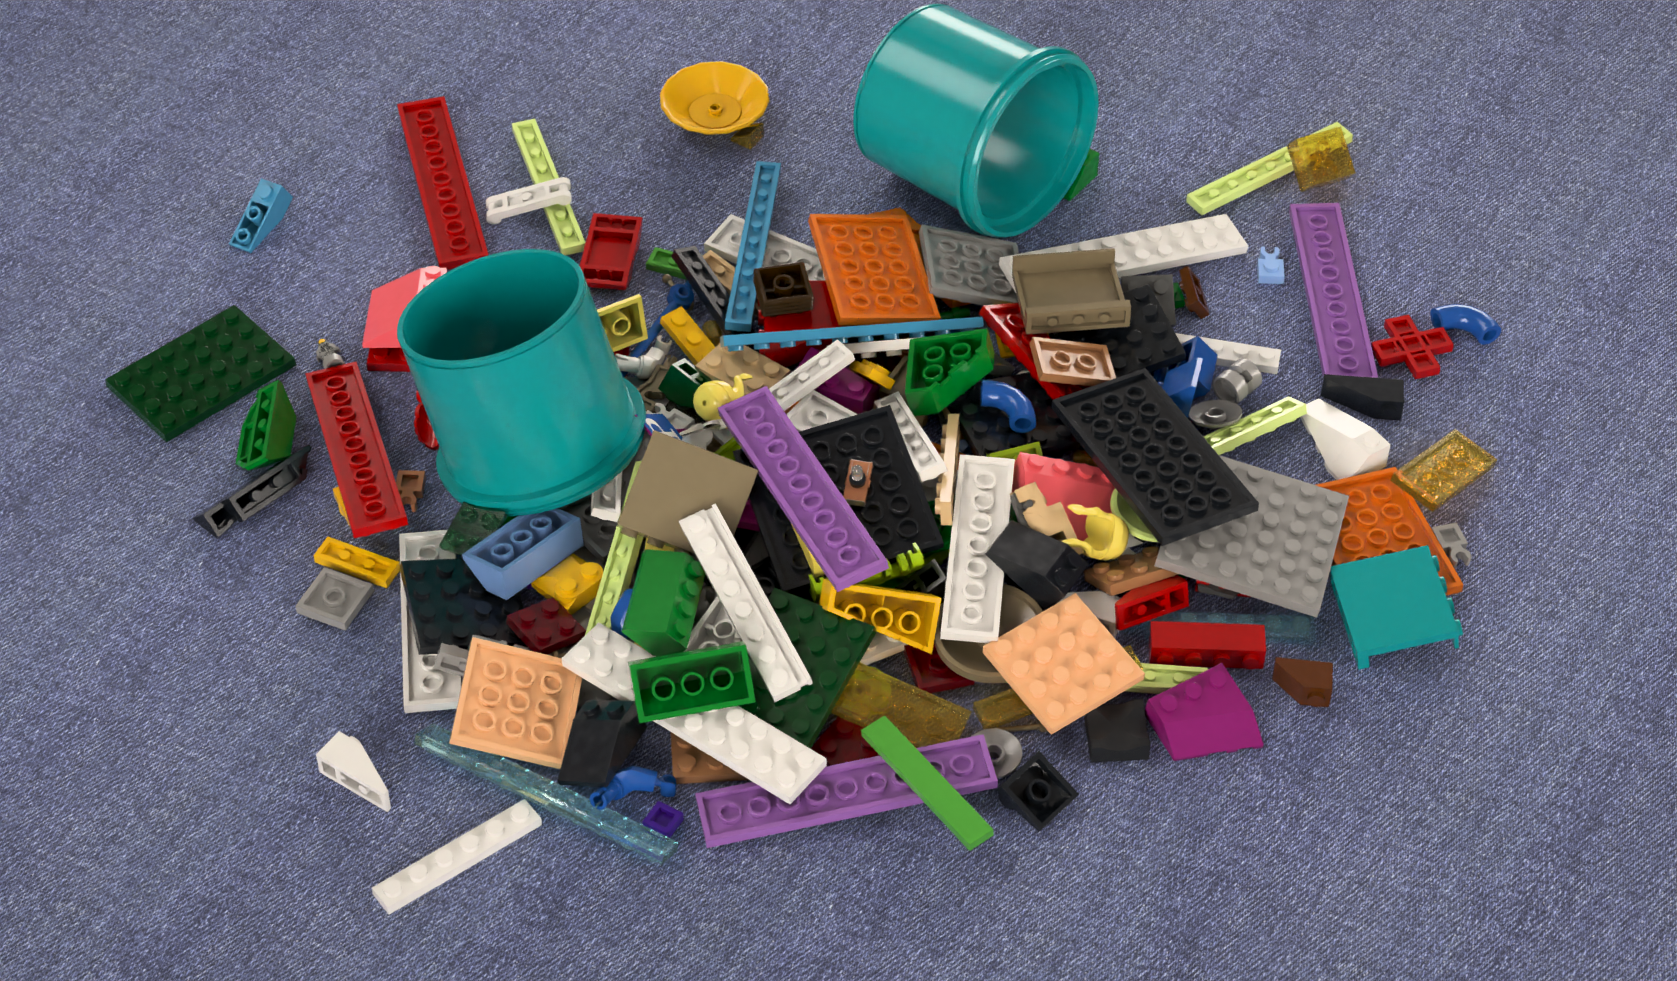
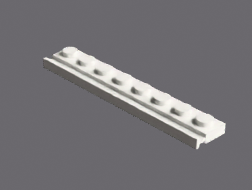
[679,504,813,702]

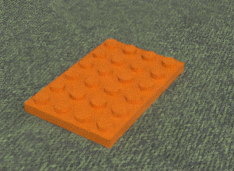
[808,214,941,326]
[1316,467,1464,595]

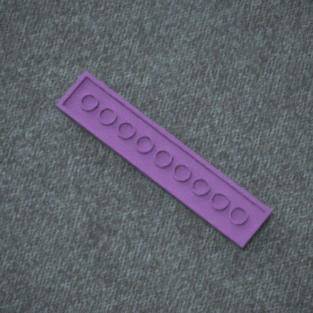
[1289,203,1378,378]
[718,386,889,592]
[695,734,998,848]

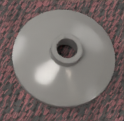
[1189,400,1242,430]
[971,728,1022,779]

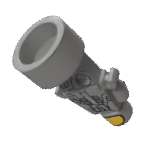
[316,338,345,369]

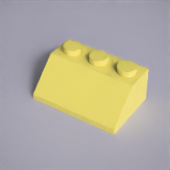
[597,294,648,352]

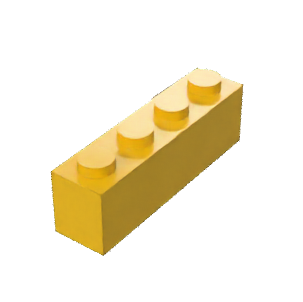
[819,579,941,654]

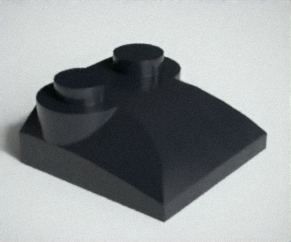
[997,751,1079,832]

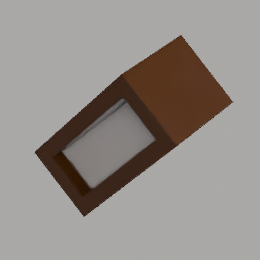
[1272,657,1333,707]

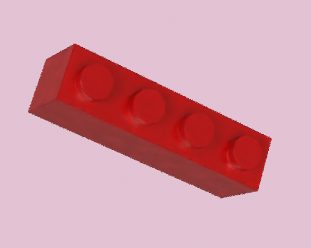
[1149,621,1266,670]

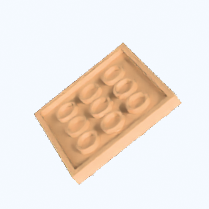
[982,593,1145,735]
[449,637,582,769]

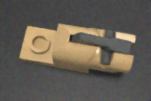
[1010,482,1083,555]

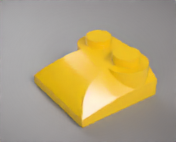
[531,553,603,615]

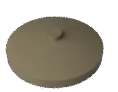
[934,584,1043,683]

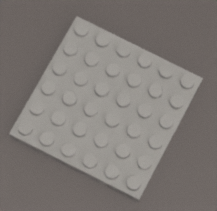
[1154,455,1349,618]

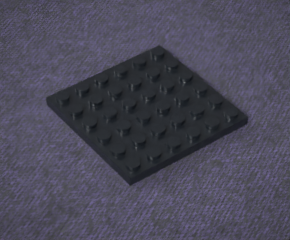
[733,405,944,594]

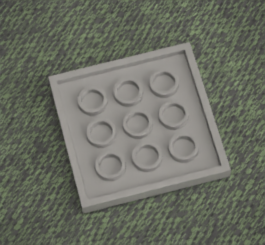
[919,224,1019,305]

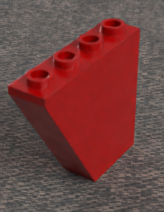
[758,280,857,368]

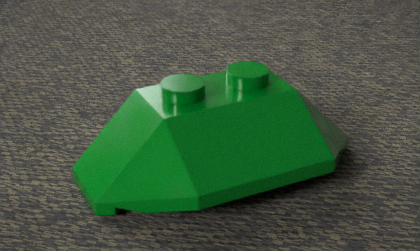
[235,379,297,471]

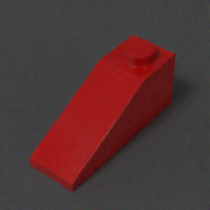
[1115,575,1189,631]

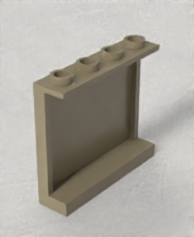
[1012,248,1131,335]
[617,430,759,557]

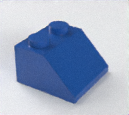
[1153,336,1218,399]
[1158,357,1203,418]

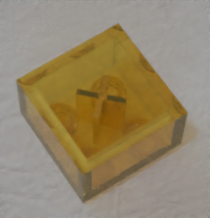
[1287,127,1356,192]

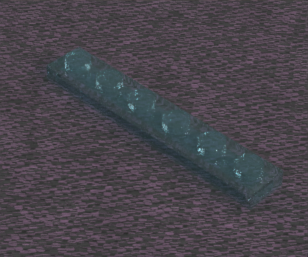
[1144,611,1316,645]

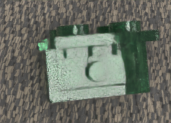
[439,502,508,556]

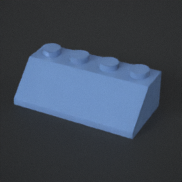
[462,508,584,600]

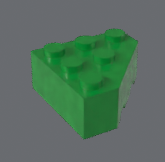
[905,328,994,416]

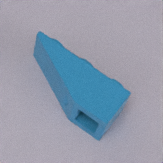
[229,178,293,253]

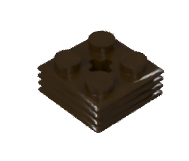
[753,262,814,317]

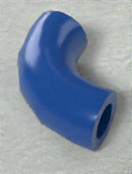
[1430,303,1501,345]
[980,380,1036,433]

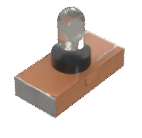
[843,459,873,507]

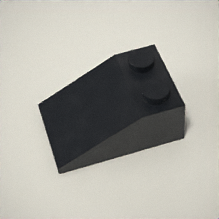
[985,520,1088,610]
[557,700,647,787]

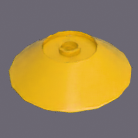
[660,61,769,135]

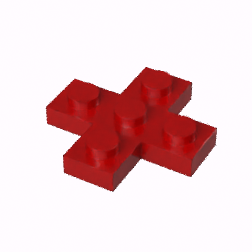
[1371,314,1454,379]

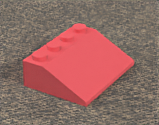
[362,266,447,348]
[1012,452,1115,541]

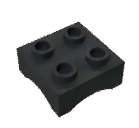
[1084,699,1151,762]

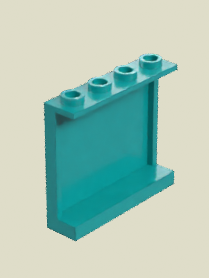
[1330,545,1463,670]

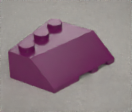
[797,347,881,414]
[1145,663,1264,761]

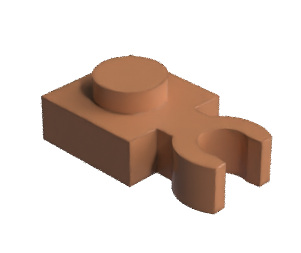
[396,470,426,512]

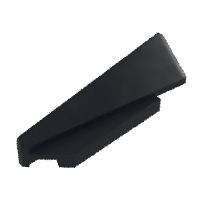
[193,445,311,538]

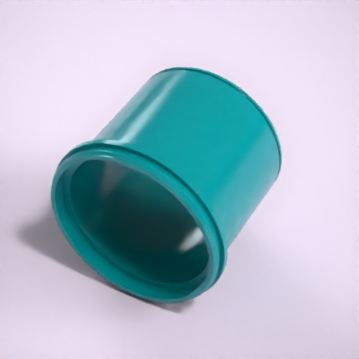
[853,3,1099,237]
[397,249,646,516]

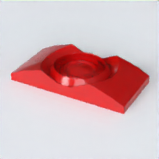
[580,213,643,290]

